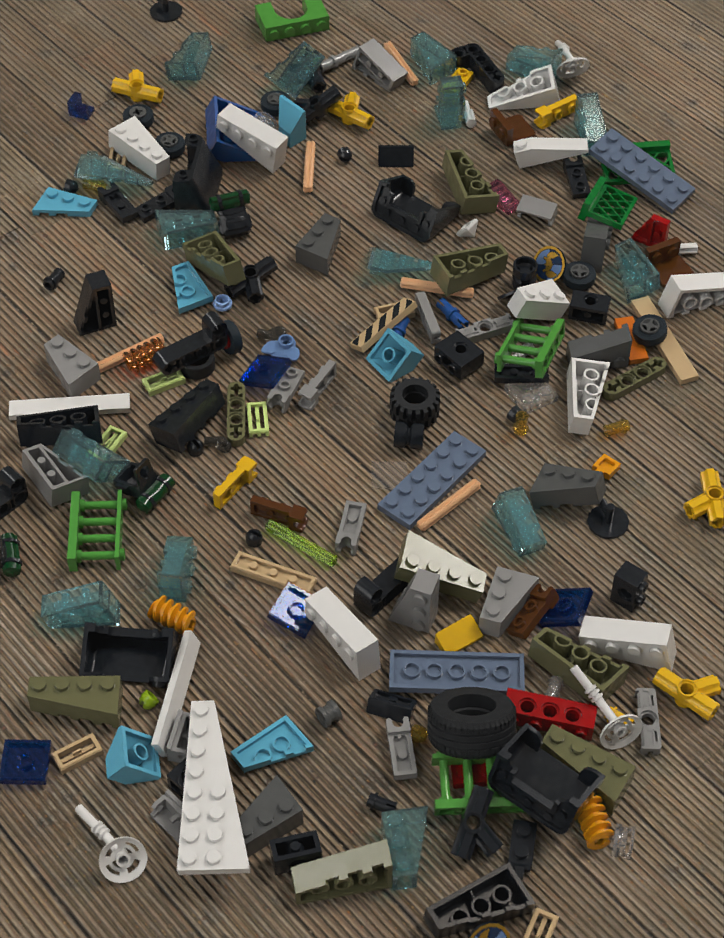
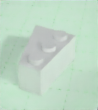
[507,279,570,321]

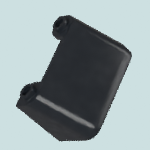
[172,133,223,217]
[371,175,461,242]
[79,622,178,688]
[487,723,605,834]

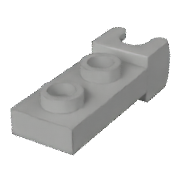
[298,359,336,411]
[266,366,305,413]
[335,500,367,556]
[386,716,417,780]

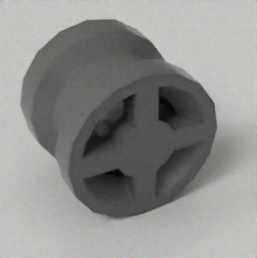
[315,700,343,728]

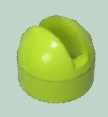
[139,690,159,710]

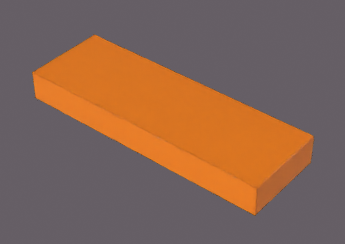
[614,316,649,365]

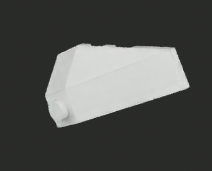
[487,64,560,111]
[513,137,589,169]

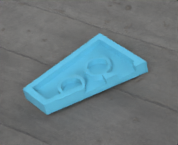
[32,187,98,217]
[172,261,213,314]
[230,715,314,773]

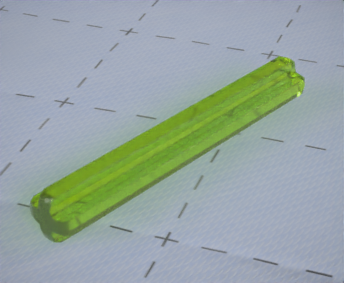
[265,519,338,567]

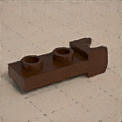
[250,495,308,533]
[506,583,559,640]

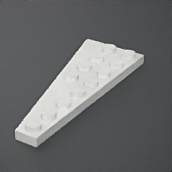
[177,700,250,875]

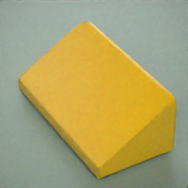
[435,614,483,651]

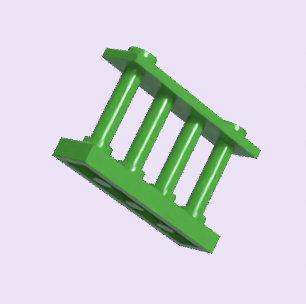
[494,318,565,379]
[67,490,127,572]
[431,751,526,816]

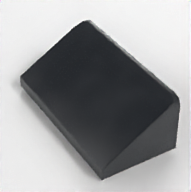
[378,145,414,167]
[366,688,417,723]

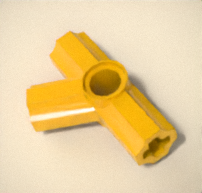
[111,69,164,103]
[328,92,375,130]
[683,468,724,529]
[652,667,721,721]

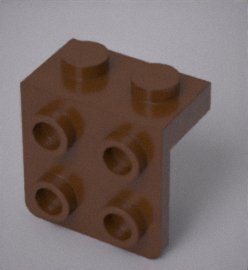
[489,108,536,147]

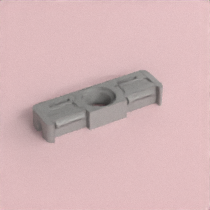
[415,291,441,344]
[455,313,514,343]
[634,688,662,755]

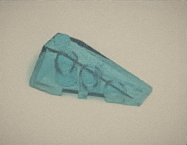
[74,150,154,186]
[366,247,432,276]

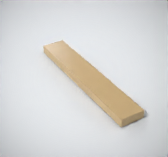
[630,296,699,385]

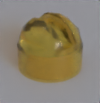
[411,724,428,743]

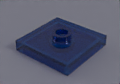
[239,355,292,389]
[267,582,314,639]
[539,588,593,627]
[0,739,52,785]

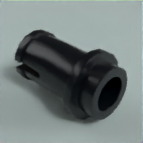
[43,268,65,290]
[366,792,398,817]

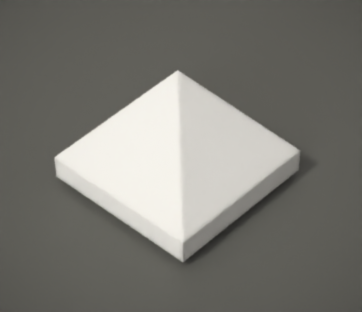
[456,218,478,237]

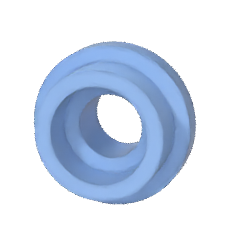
[213,294,232,312]

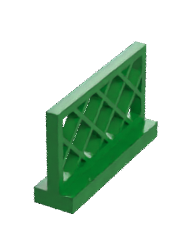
[598,140,675,185]
[578,176,638,230]

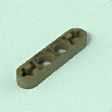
[602,357,667,401]
[227,382,246,447]

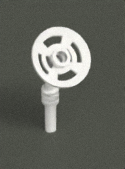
[555,40,590,78]
[570,664,643,749]
[75,804,147,883]

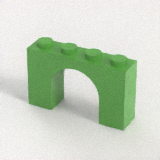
[255,0,329,42]

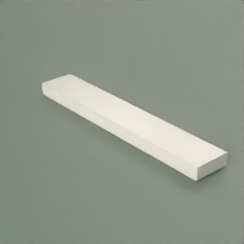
[9,393,130,420]
[151,630,201,757]

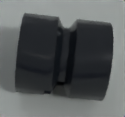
[512,256,538,290]
[394,421,425,450]

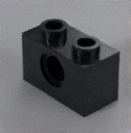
[568,290,611,326]
[610,560,649,613]
[269,830,322,875]

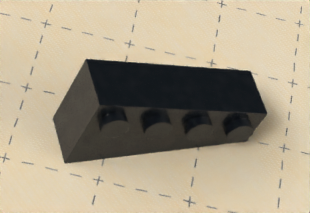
[148,379,226,454]
[16,405,103,447]
[423,862,536,938]

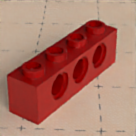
[506,688,598,741]

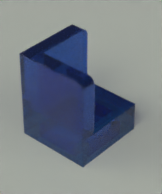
[67,92,95,120]

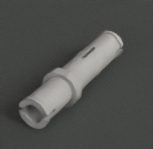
[319,45,360,73]

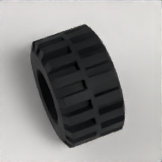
[390,377,440,428]

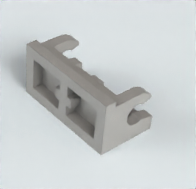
[516,194,558,226]
[166,710,190,763]
[150,789,183,844]

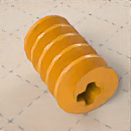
[147,595,196,636]
[578,796,614,850]

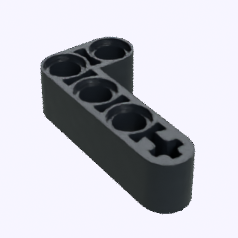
[450,43,505,94]
[152,311,228,375]
[0,466,28,520]
[354,557,409,617]

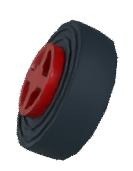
[223,320,243,355]

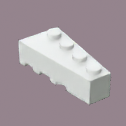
[566,357,611,435]

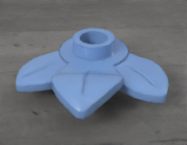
[261,334,300,366]

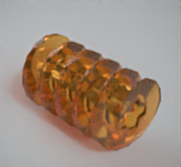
[122,337,165,373]

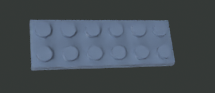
[589,128,696,214]
[377,431,486,530]
[389,649,525,695]

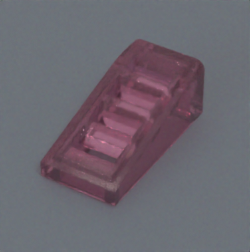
[490,179,519,215]

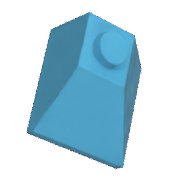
[279,95,306,148]
[365,328,424,382]
[105,725,161,785]

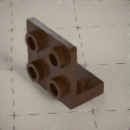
[643,237,694,287]

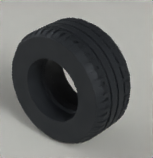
[428,687,516,759]

